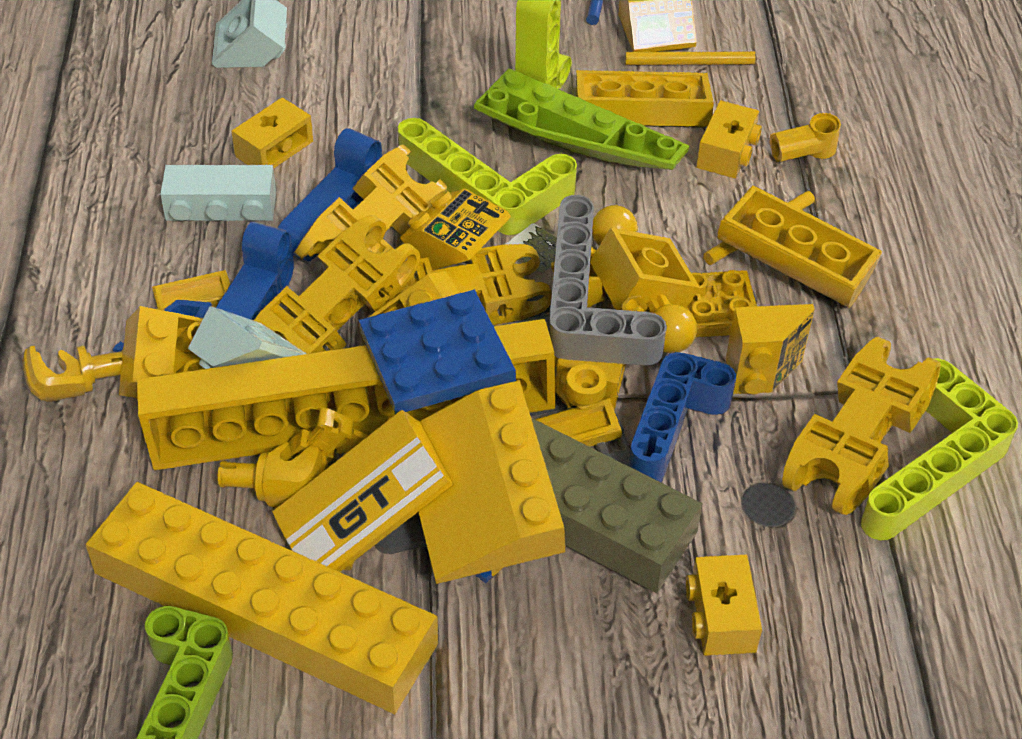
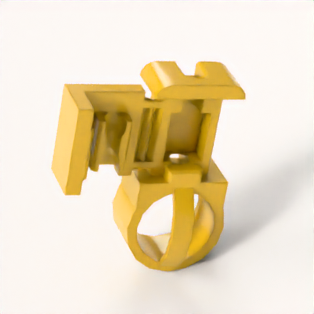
[289,408,379,463]

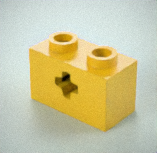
[231,97,313,169]
[696,100,762,179]
[685,554,762,656]

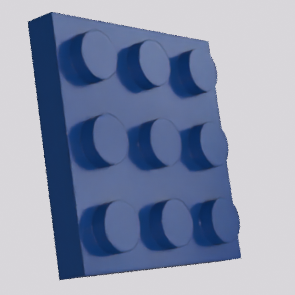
[359,289,516,414]

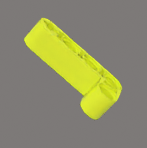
[515,0,572,90]

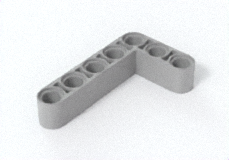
[549,195,667,366]

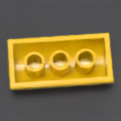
[717,185,882,308]

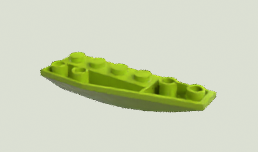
[474,68,689,170]

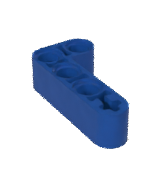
[278,128,382,262]
[216,222,294,320]
[628,352,736,482]

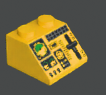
[400,188,511,270]
[726,304,815,394]

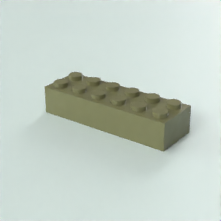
[531,418,703,593]

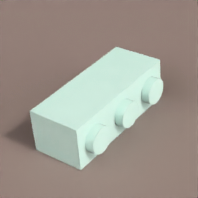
[160,165,276,221]

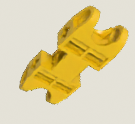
[294,144,447,259]
[254,215,420,354]
[378,244,552,325]
[782,337,941,515]

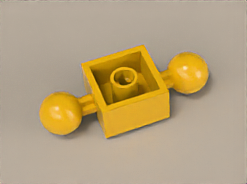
[590,205,700,354]

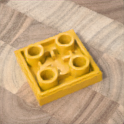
[686,270,757,337]

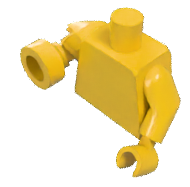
[555,295,648,409]

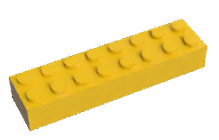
[85,482,438,715]

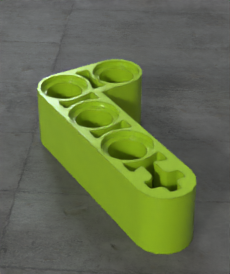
[136,606,233,739]

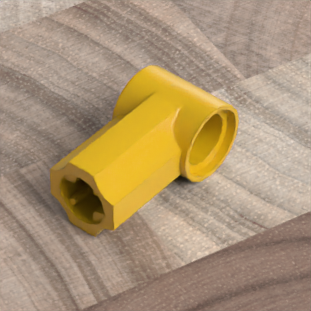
[770,113,841,162]

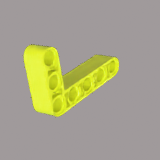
[398,118,577,235]
[861,358,1018,541]

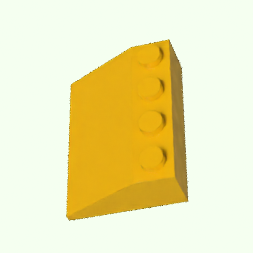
[418,380,566,584]

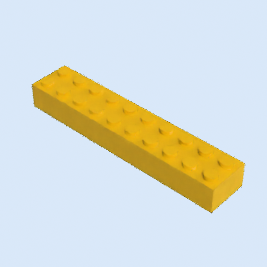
[137,319,555,470]

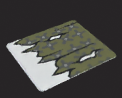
[506,223,557,273]

